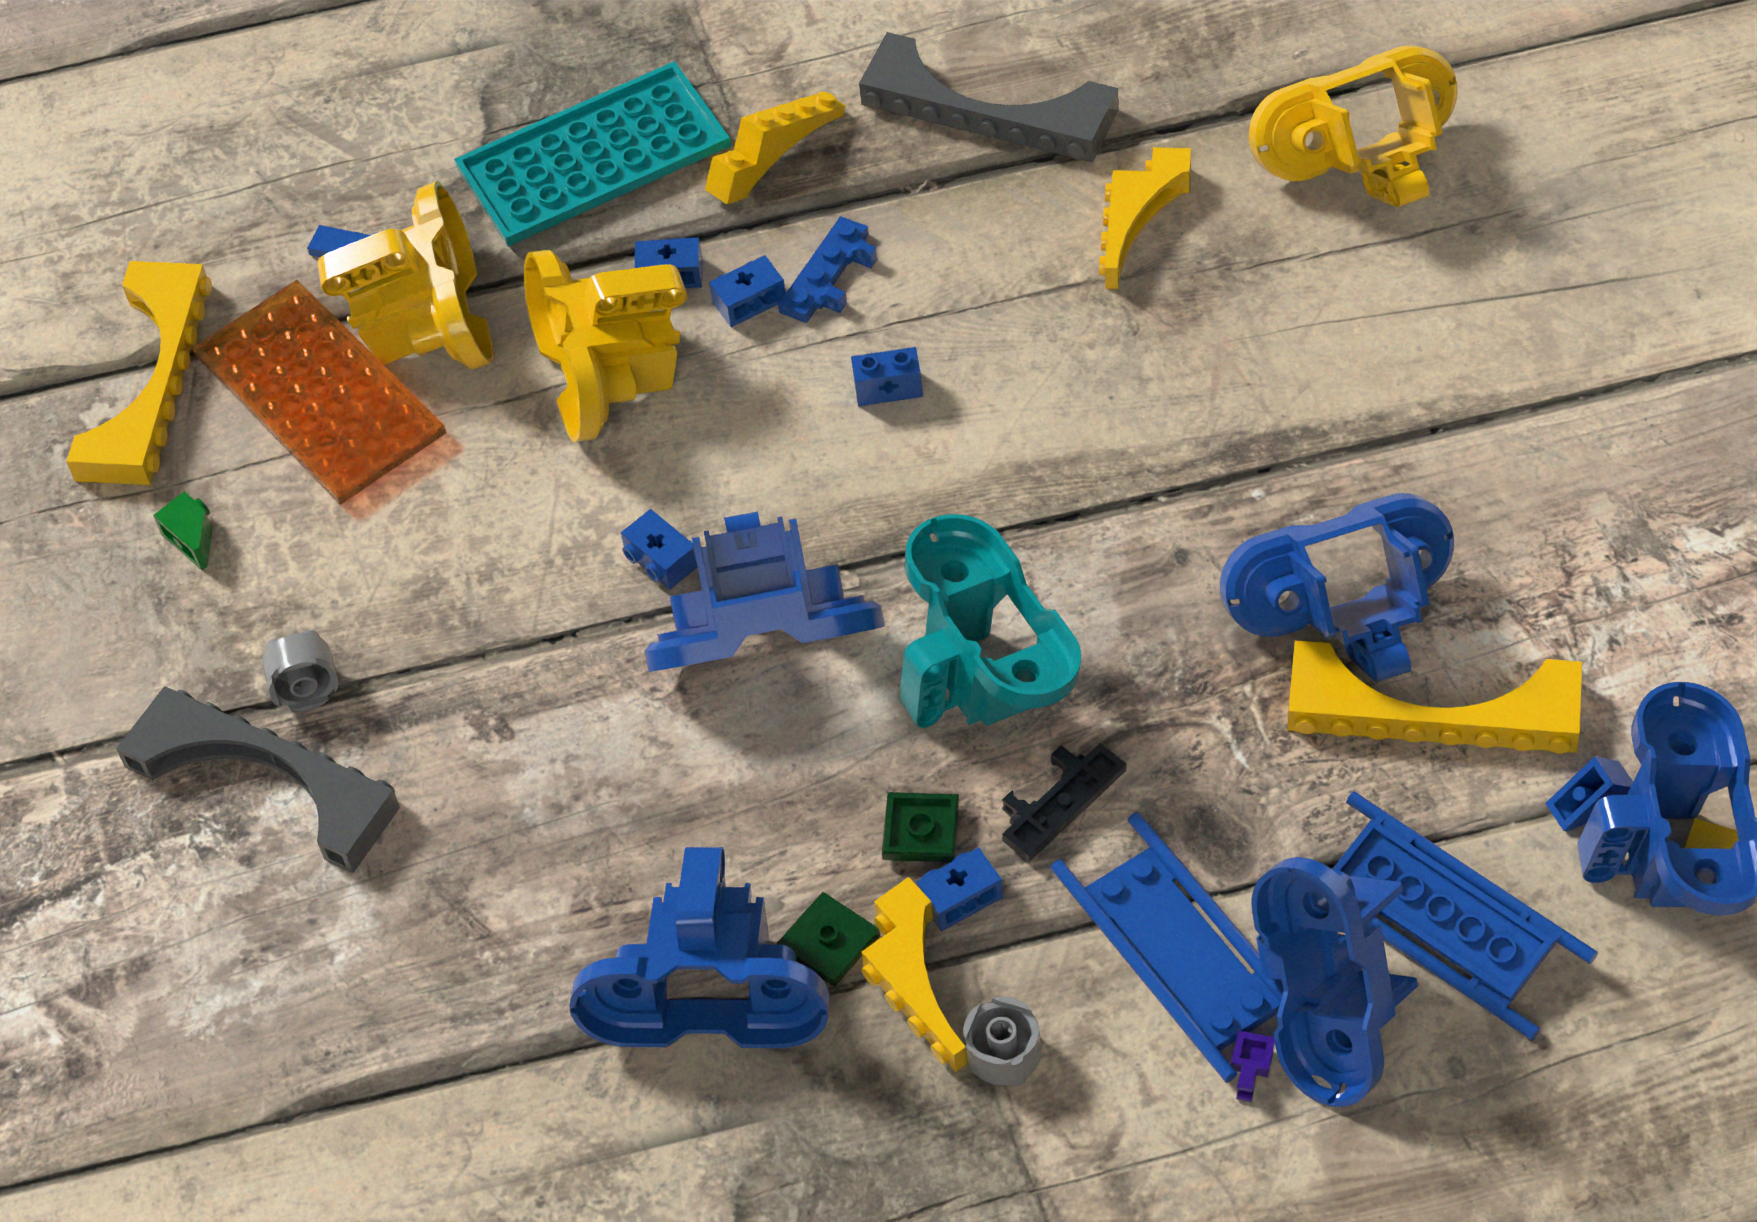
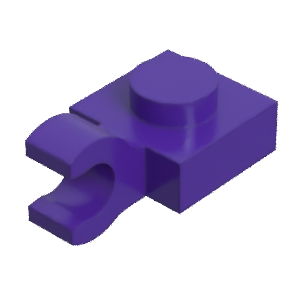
[1231,1030,1275,1102]

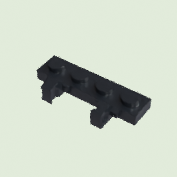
[1002,743,1127,863]

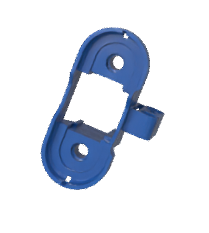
[1220,493,1454,682]
[644,511,885,672]
[1577,682,1757,916]
[569,847,830,1048]
[1251,857,1418,1107]

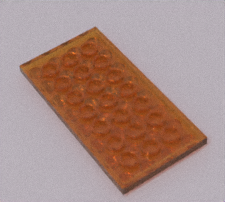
[192,280,447,505]

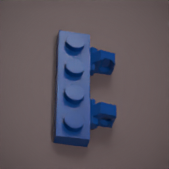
[778,216,878,323]

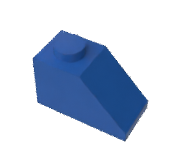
[1545,756,1633,832]

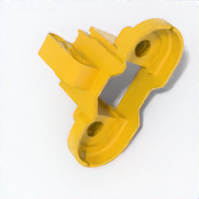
[1249,45,1458,207]
[317,181,494,370]
[524,250,687,442]

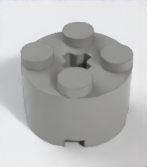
[262,630,338,712]
[963,997,1041,1086]

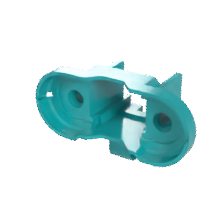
[899,514,1081,728]

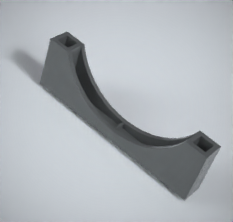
[859,32,1119,162]
[116,686,400,873]

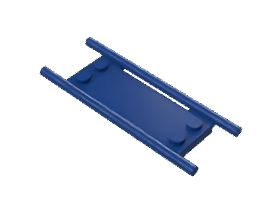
[1332,791,1598,1041]
[1050,812,1284,1083]

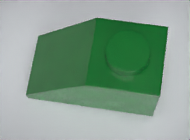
[153,491,212,570]

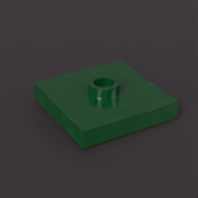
[882,792,960,863]
[777,891,880,987]

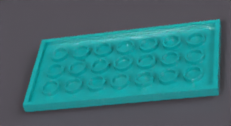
[454,61,731,247]

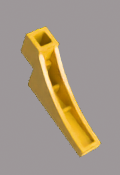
[705,91,846,204]
[1099,147,1191,289]
[861,877,967,1072]

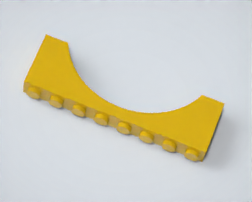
[66,261,212,485]
[1288,640,1582,754]

